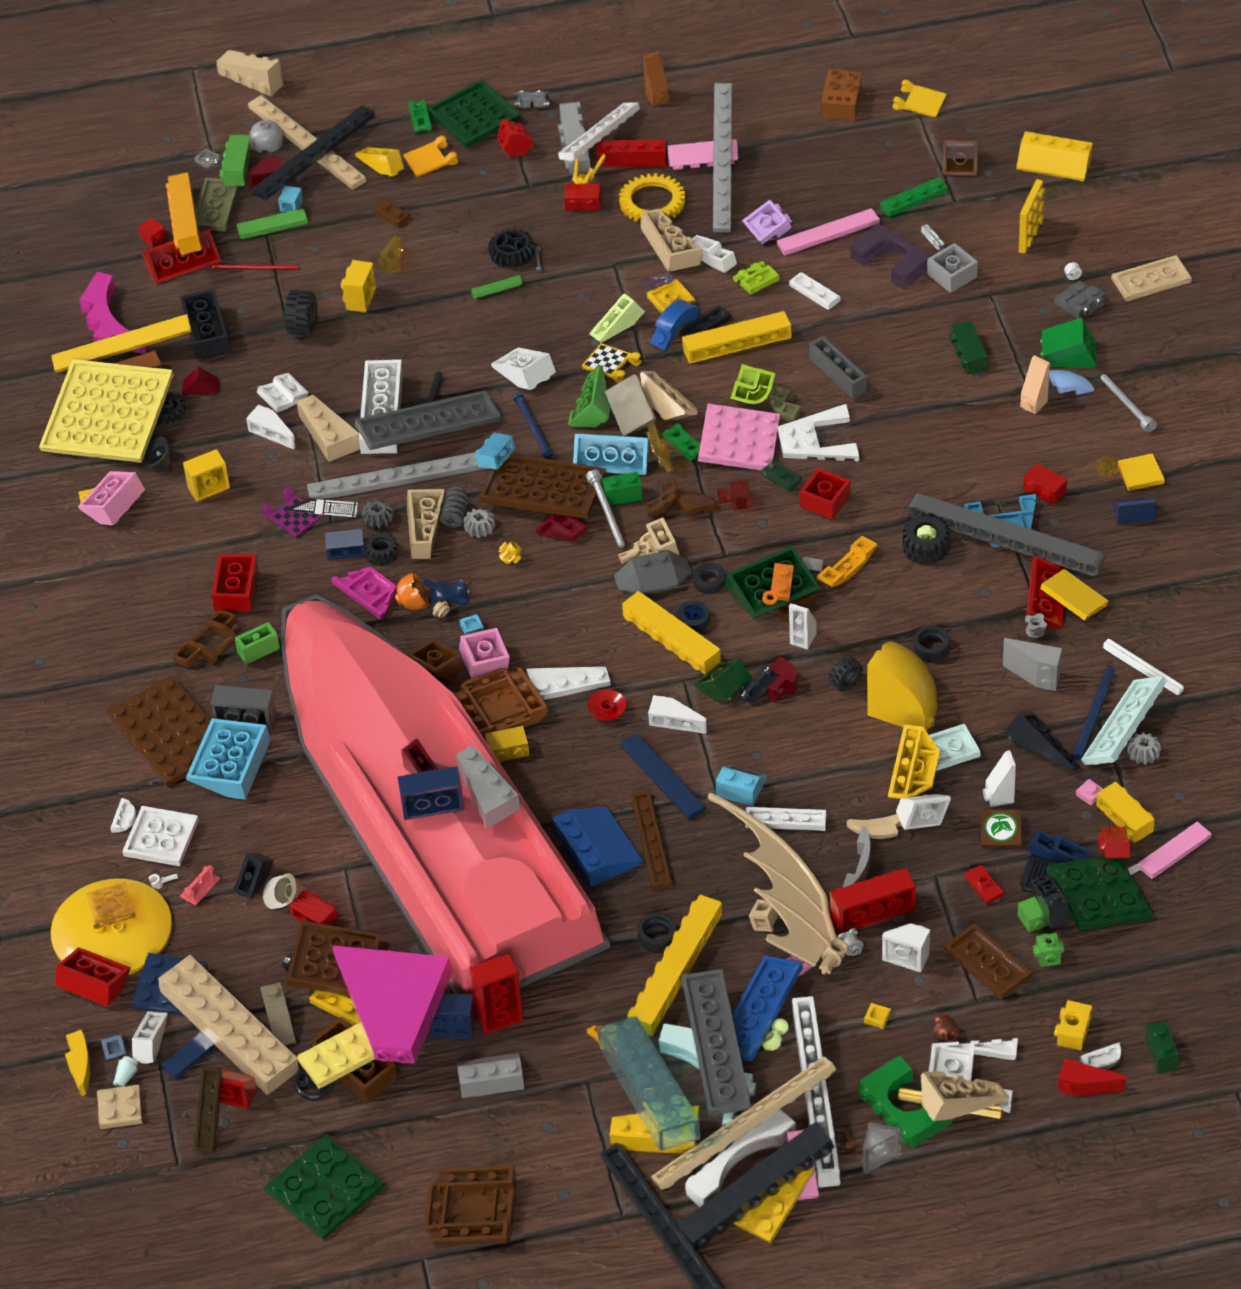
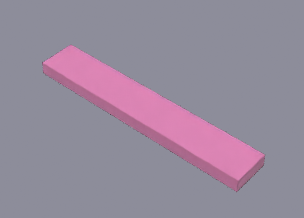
[777,208,879,256]

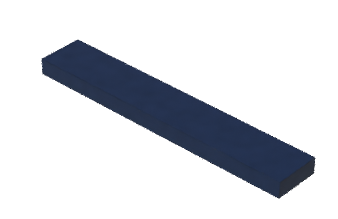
[620,733,704,820]

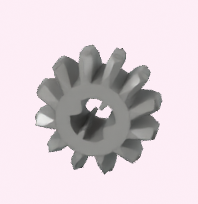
[464,507,495,539]
[1127,732,1161,765]

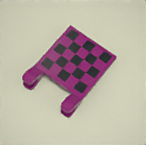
[261,487,322,538]

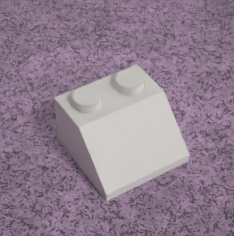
[896,794,951,830]
[882,923,930,973]

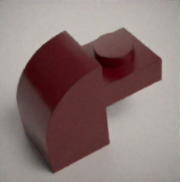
[768,656,797,703]

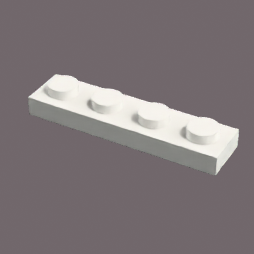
[745,807,826,831]

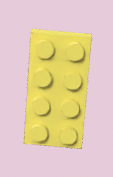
[298,1022,375,1089]

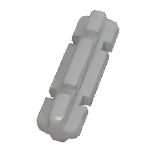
[921,224,945,251]

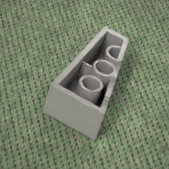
[558,102,590,175]
[456,745,520,829]

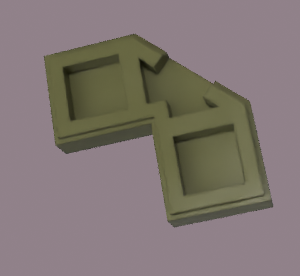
[768,385,802,422]

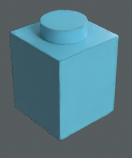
[278,186,303,213]

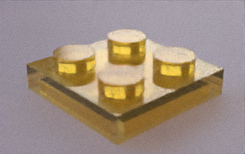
[646,421,674,472]
[86,882,136,928]

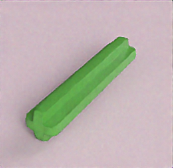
[471,275,522,299]

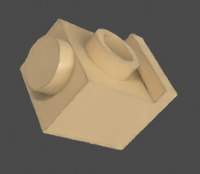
[749,900,779,932]

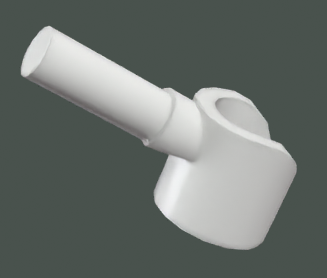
[149,874,178,890]

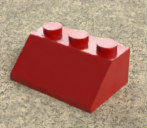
[55,947,131,1006]

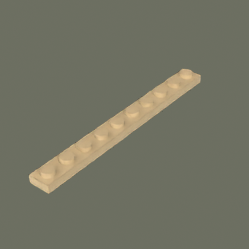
[248,95,366,190]
[651,1057,836,1190]

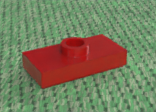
[964,865,1004,905]

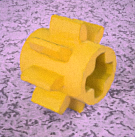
[499,541,522,564]

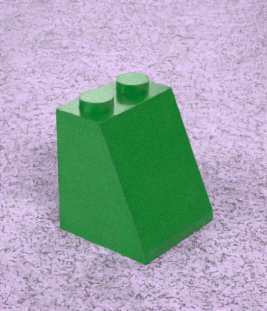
[1040,318,1097,368]

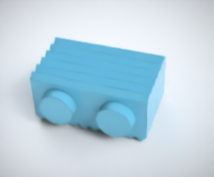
[475,432,515,470]

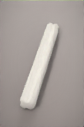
[1103,639,1184,695]

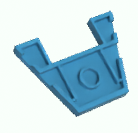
[964,494,1036,548]

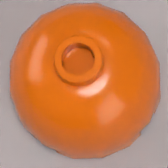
[395,572,430,611]

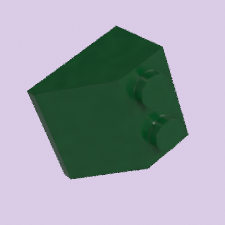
[694,659,752,702]

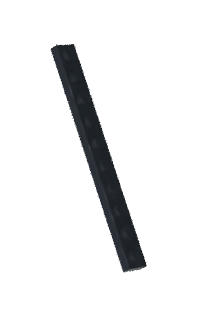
[252,105,375,201]
[600,1143,723,1289]

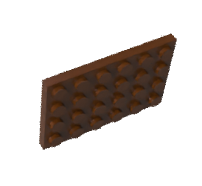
[480,454,606,519]
[106,675,211,787]

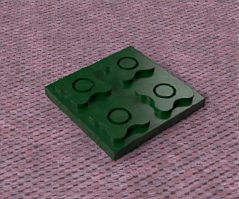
[427,79,521,148]
[1046,856,1153,931]
[264,1134,385,1240]

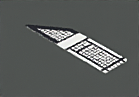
[284,499,358,517]

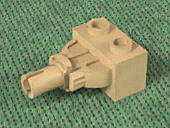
[618,518,680,566]

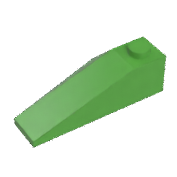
[568,365,610,427]

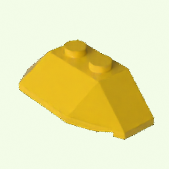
[888,725,940,799]

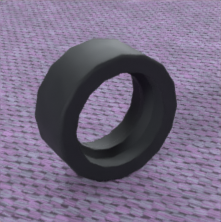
[913,626,950,662]
[637,913,676,952]

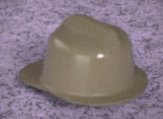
[263,873,306,909]

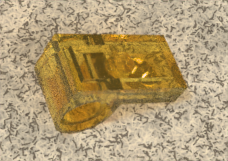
[378,234,404,273]

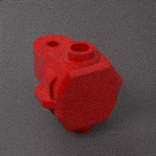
[497,119,534,158]

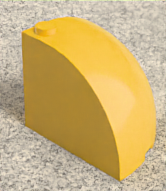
[867,641,938,731]

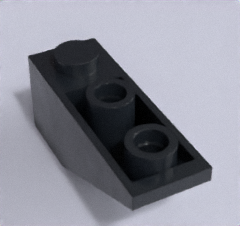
[1031,876,1070,928]

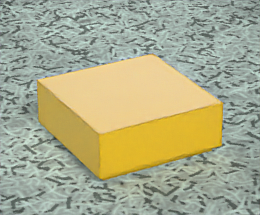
[864,1003,891,1029]

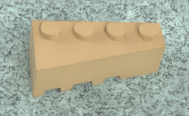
[216,50,283,96]
[297,395,360,462]
[407,489,445,559]

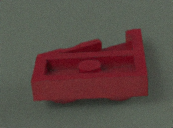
[535,514,587,542]

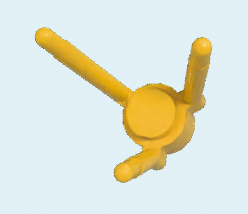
[572,154,605,184]

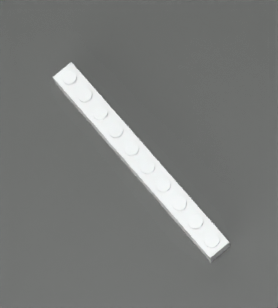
[792,996,840,1188]

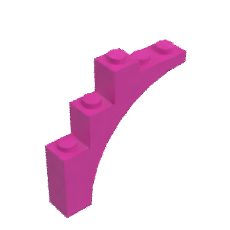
[79,272,149,354]

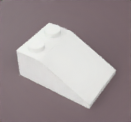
[491,347,556,390]

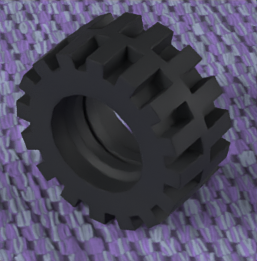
[364,531,398,566]
[827,655,864,692]

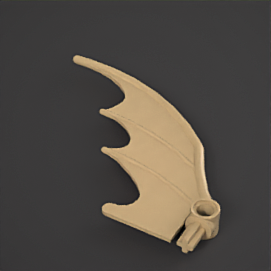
[708,793,848,975]

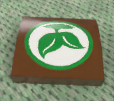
[980,810,1021,847]

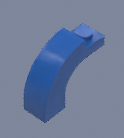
[650,300,701,351]

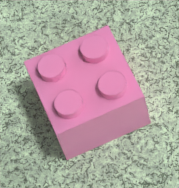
[459,628,510,679]

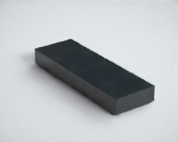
[679,305,731,337]

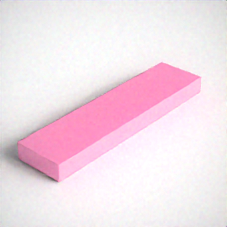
[1138,822,1211,879]

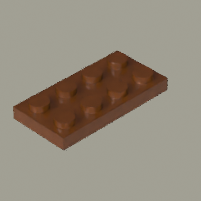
[944,923,1032,1000]

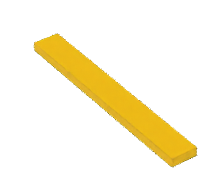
[51,314,192,373]

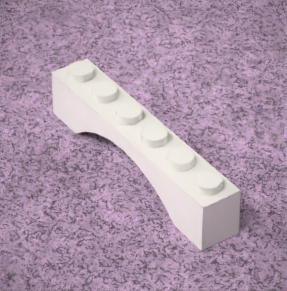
[685,1109,796,1207]

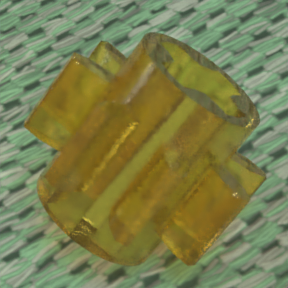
[1096,455,1118,478]

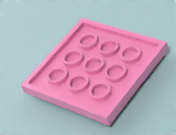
[698,403,780,472]

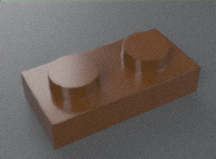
[373,199,410,228]

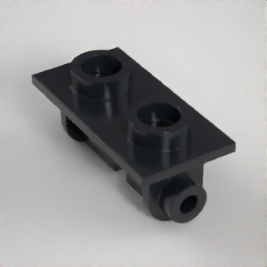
[739,665,778,706]

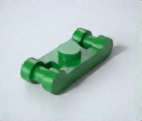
[408,99,432,134]
[662,423,701,461]

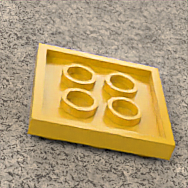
[1019,179,1045,254]

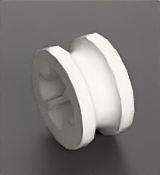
[1064,262,1082,280]

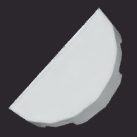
[110,798,137,833]
[1081,1043,1121,1070]

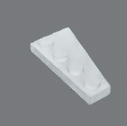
[527,667,611,700]

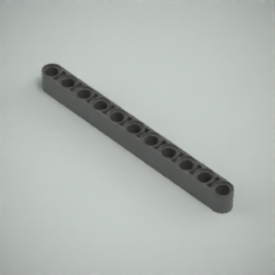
[907,494,1105,576]

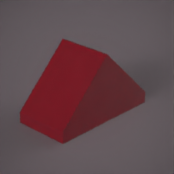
[182,366,219,395]
[401,738,438,774]

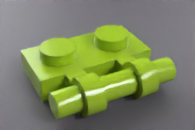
[733,261,779,295]

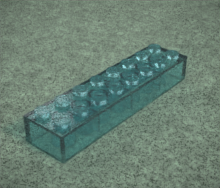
[598,1016,700,1151]

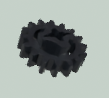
[157,391,186,425]

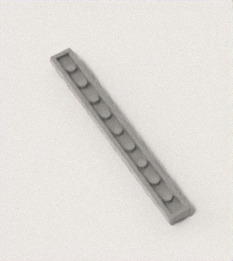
[713,83,732,232]
[307,452,489,500]

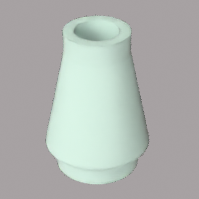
[113,1056,138,1088]

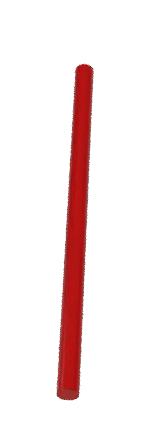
[212,264,299,270]

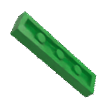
[880,177,948,217]

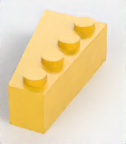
[610,1106,700,1154]

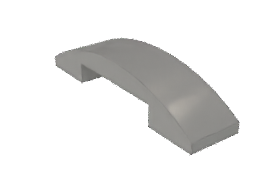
[843,827,870,887]

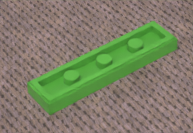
[236,208,308,240]

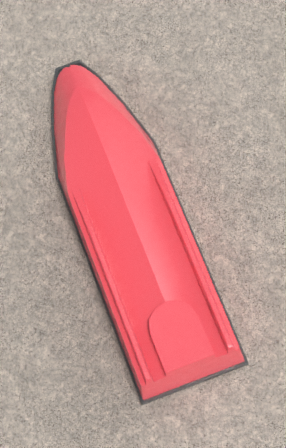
[281,594,610,1008]

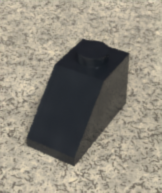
[234,852,274,898]

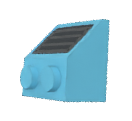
[715,765,767,806]

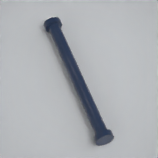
[513,392,553,458]

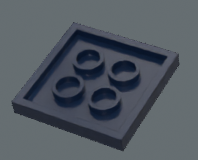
[132,952,208,1017]

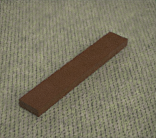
[630,790,672,891]

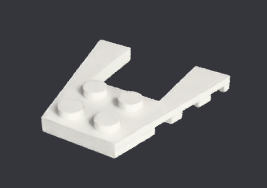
[777,404,859,461]
[929,1038,1018,1113]

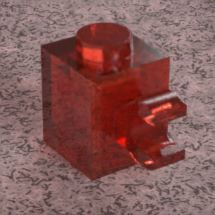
[717,480,751,511]

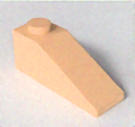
[1020,355,1050,414]

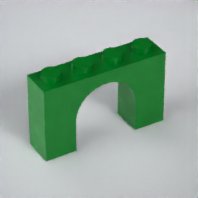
[859,1056,952,1149]

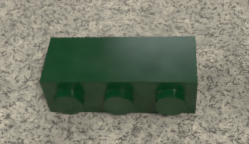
[949,321,988,374]

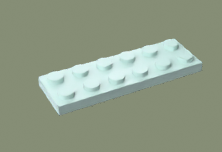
[1081,676,1167,765]

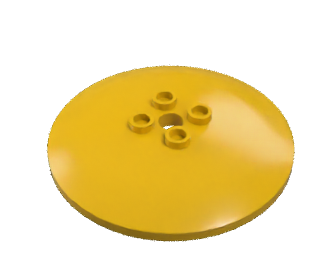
[51,879,172,975]

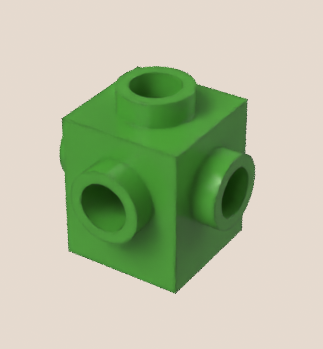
[1033,933,1064,967]

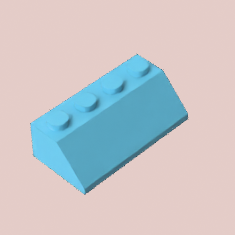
[573,433,650,475]

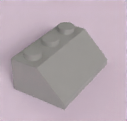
[457,1053,524,1098]

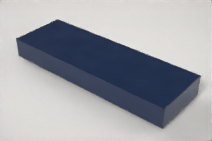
[161,1032,217,1080]

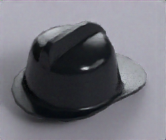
[144,437,174,472]

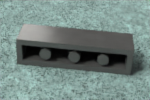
[809,336,867,400]

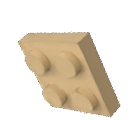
[97,1085,142,1130]

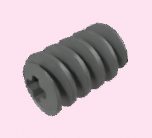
[439,486,469,527]

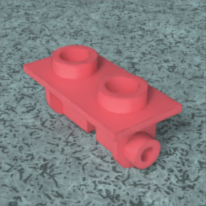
[180,865,220,906]

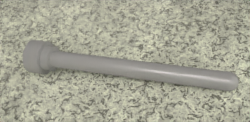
[1100,374,1157,433]
[586,470,625,548]

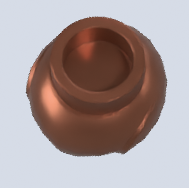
[932,1014,959,1042]

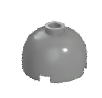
[250,120,284,153]

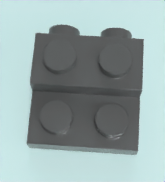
[1054,281,1105,319]

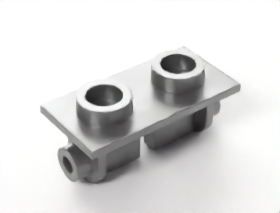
[515,90,550,109]

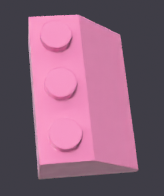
[78,471,145,525]

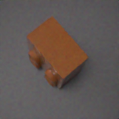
[821,69,862,121]

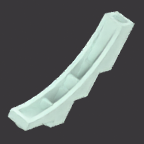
[659,1024,756,1126]

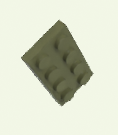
[195,178,239,232]

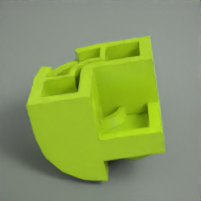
[731,364,776,404]

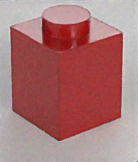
[138,218,167,248]

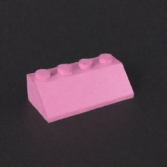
[667,139,738,170]

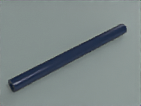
[1072,668,1115,760]

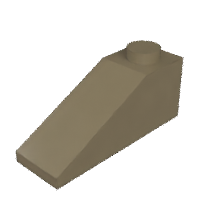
[260,982,296,1047]

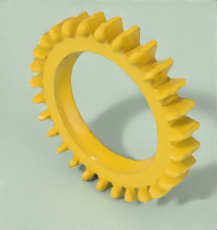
[619,173,685,223]

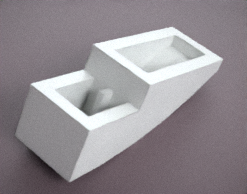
[692,235,737,273]

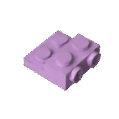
[742,200,792,245]

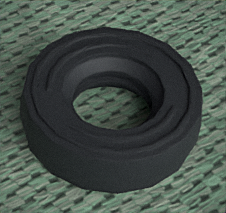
[692,563,726,594]

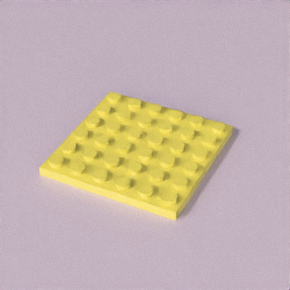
[39,359,174,463]

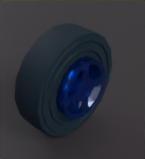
[676,601,710,631]

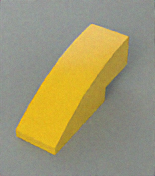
[65,1030,90,1096]

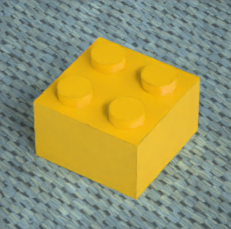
[341,260,376,312]
[183,449,230,502]

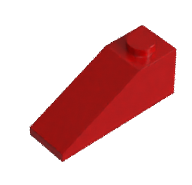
[1057,1058,1127,1096]

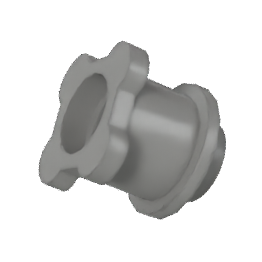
[1025,613,1047,639]
[838,928,864,956]

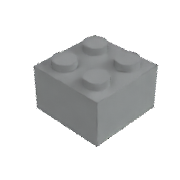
[927,243,978,293]

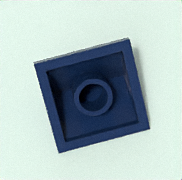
[1112,497,1156,524]

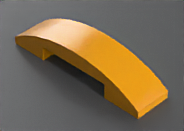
[817,536,877,587]

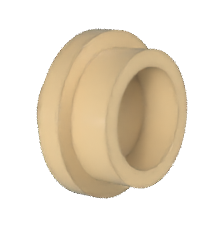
[433,601,450,619]

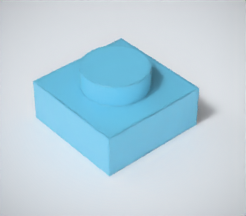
[459,614,484,635]

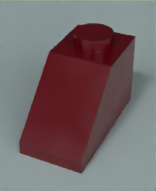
[248,157,282,188]

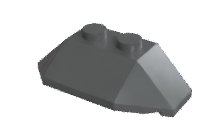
[614,550,692,595]

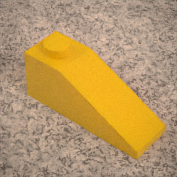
[355,147,404,177]

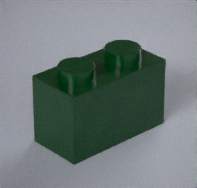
[1145,1021,1179,1073]

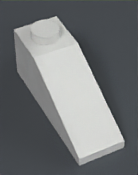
[246,405,295,449]
[789,604,817,650]
[648,695,707,734]
[983,750,1016,808]
[132,1011,168,1064]

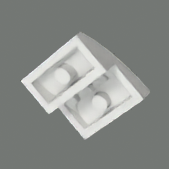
[257,373,308,412]

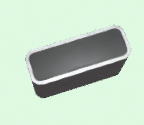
[803,557,824,576]

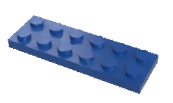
[732,956,803,1062]

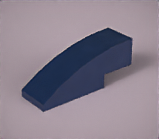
[1026,828,1094,863]

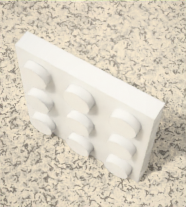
[122,806,199,866]

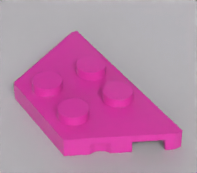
[331,567,397,620]

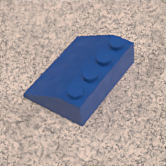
[552,807,643,887]

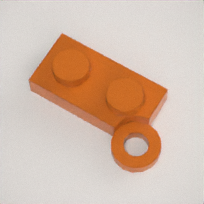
[762,563,794,605]

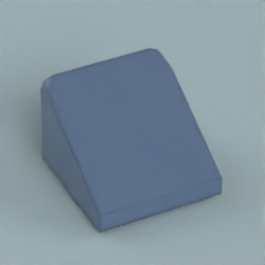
[101,1034,126,1060]

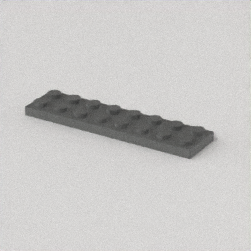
[355,391,501,450]
[681,969,751,1116]

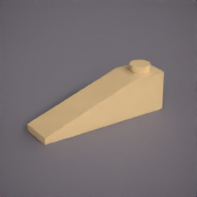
[921,1071,1009,1121]

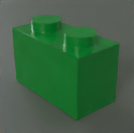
[601,471,643,506]

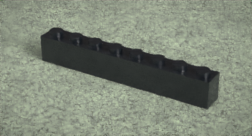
[678,1121,835,1250]

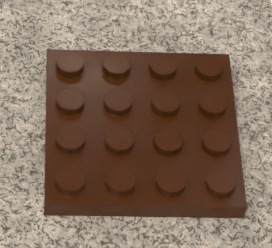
[286,920,381,996]

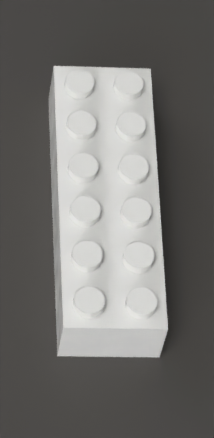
[359,360,403,454]

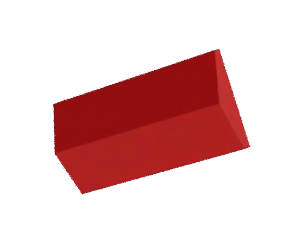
[1026,556,1068,628]

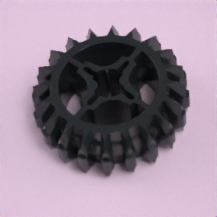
[488,228,535,269]

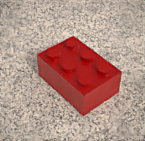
[211,554,259,612]

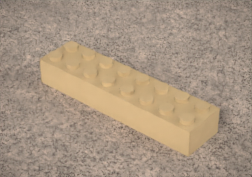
[158,955,299,1095]

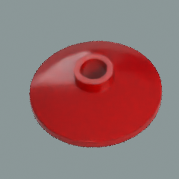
[587,690,626,721]

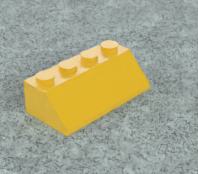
[1016,132,1093,181]

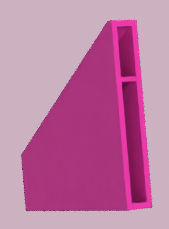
[332,946,453,1064]

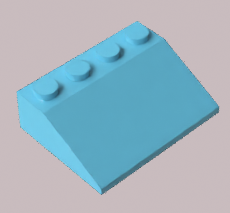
[186,718,271,800]

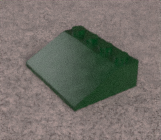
[725,545,821,619]

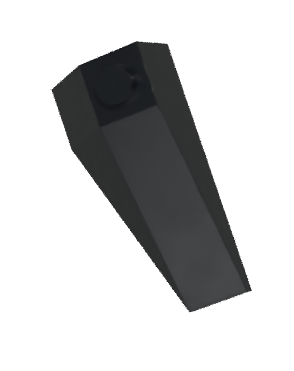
[1004,712,1080,771]

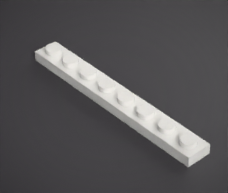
[558,103,640,162]

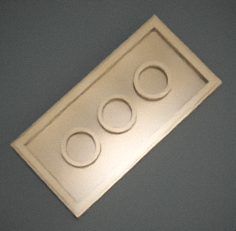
[1111,255,1192,302]

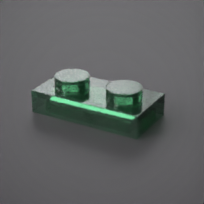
[762,460,802,492]

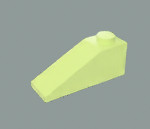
[589,294,645,343]

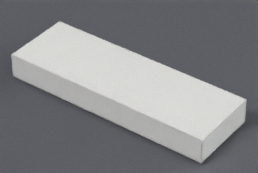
[789,272,840,310]

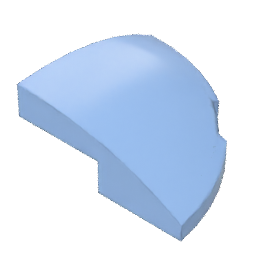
[1049,370,1094,395]

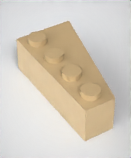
[641,209,702,272]

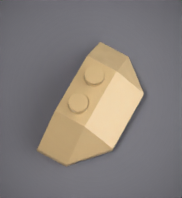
[640,371,698,421]

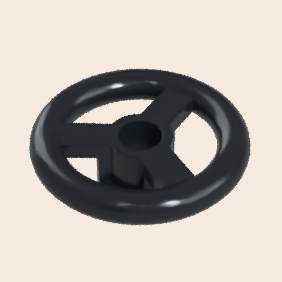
[294,1067,335,1099]

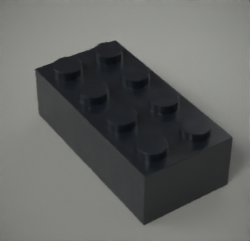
[180,289,230,359]

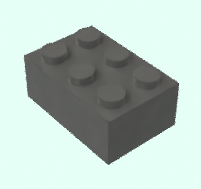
[211,685,277,733]

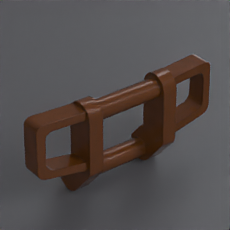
[173,610,237,667]

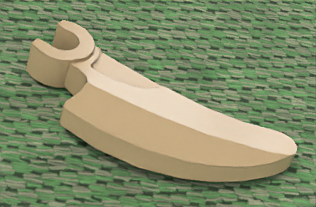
[847,814,903,839]

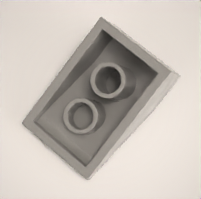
[1003,638,1062,691]

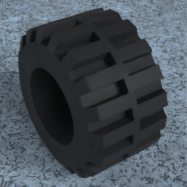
[284,289,317,335]
[902,515,950,565]

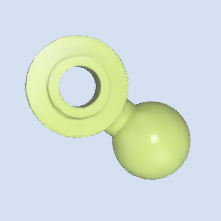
[917,525,936,540]
[761,1018,788,1051]

